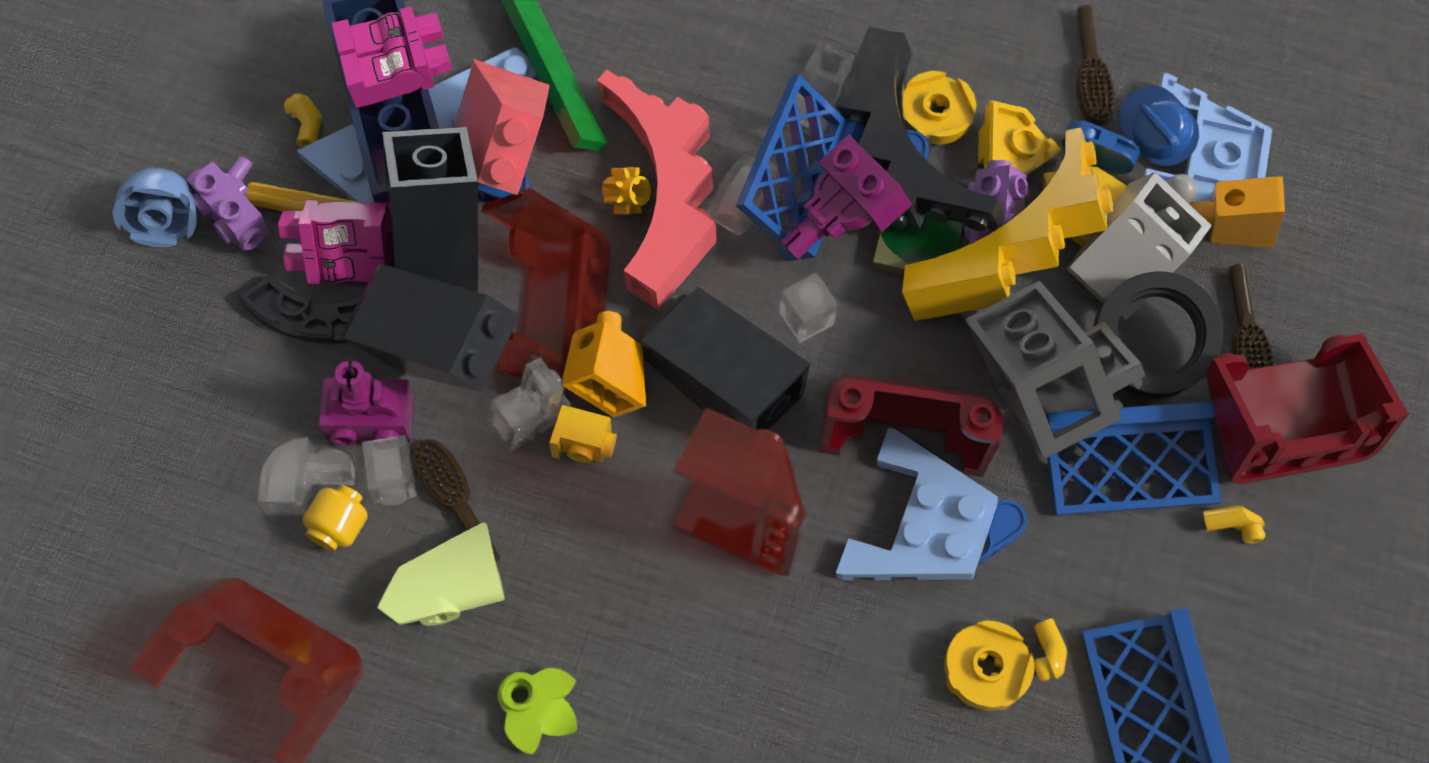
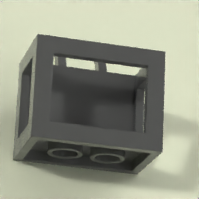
[965,281,1145,459]

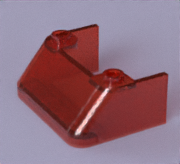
[482,188,610,379]
[673,408,807,576]
[130,577,364,763]

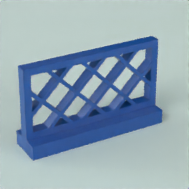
[735,74,865,261]
[1045,401,1222,516]
[1082,607,1231,763]

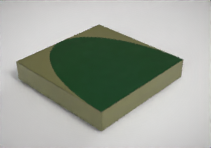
[872,215,963,275]

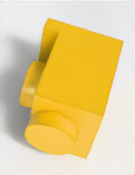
[549,405,617,463]

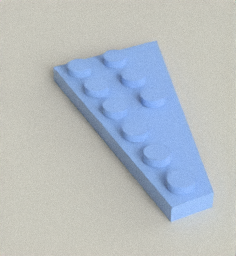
[297,47,540,202]

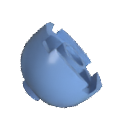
[112,168,198,247]

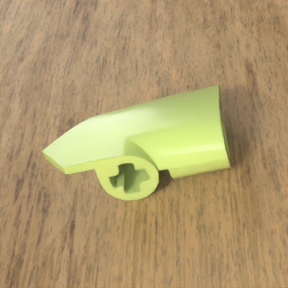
[377,523,505,626]

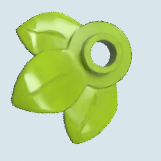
[497,668,577,755]

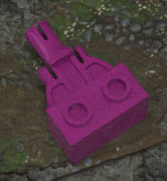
[781,135,912,260]
[319,361,414,446]

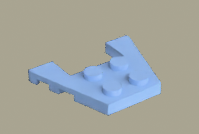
[1143,73,1272,201]
[836,428,998,581]

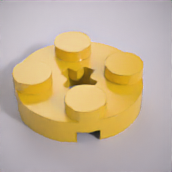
[903,71,976,146]
[944,621,1034,711]

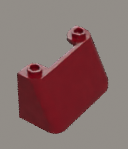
[1206,333,1409,484]
[819,374,1003,477]

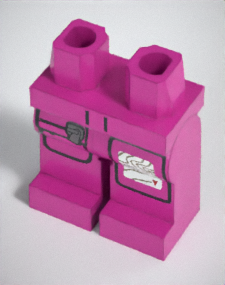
[332,6,453,108]
[278,200,392,284]

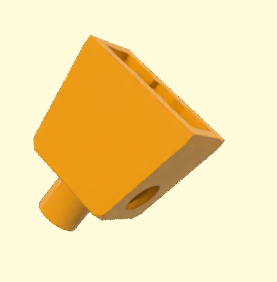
[1189,176,1285,248]
[562,311,646,418]

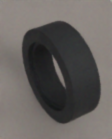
[1093,271,1223,398]

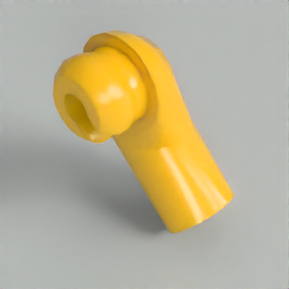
[284,94,323,147]
[1203,505,1265,544]

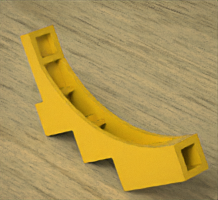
[902,127,1113,321]

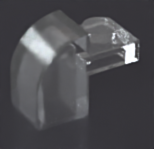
[785,41,855,136]
[707,153,782,236]
[487,358,571,452]
[257,437,356,516]

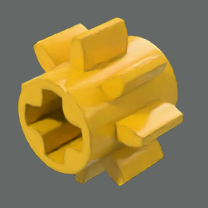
[602,167,651,215]

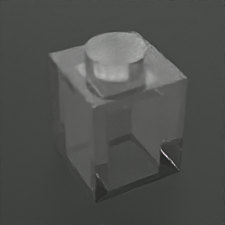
[779,272,838,343]
[362,435,417,506]

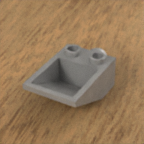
[1066,172,1211,321]

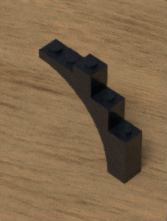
[836,26,1006,231]

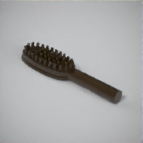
[1076,5,1115,126]
[1229,264,1275,370]
[413,439,500,562]

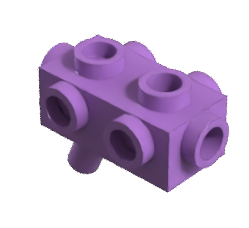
[186,156,269,252]
[964,160,1031,245]

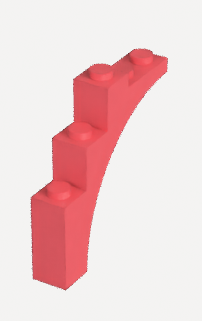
[597,70,716,311]

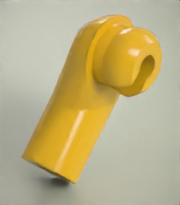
[1033,618,1067,681]

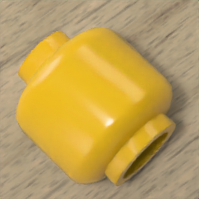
[302,485,368,552]

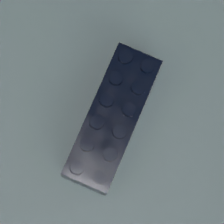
[322,0,439,203]

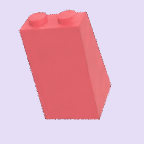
[453,59,550,195]

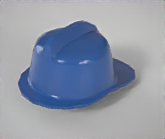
[1119,85,1200,166]

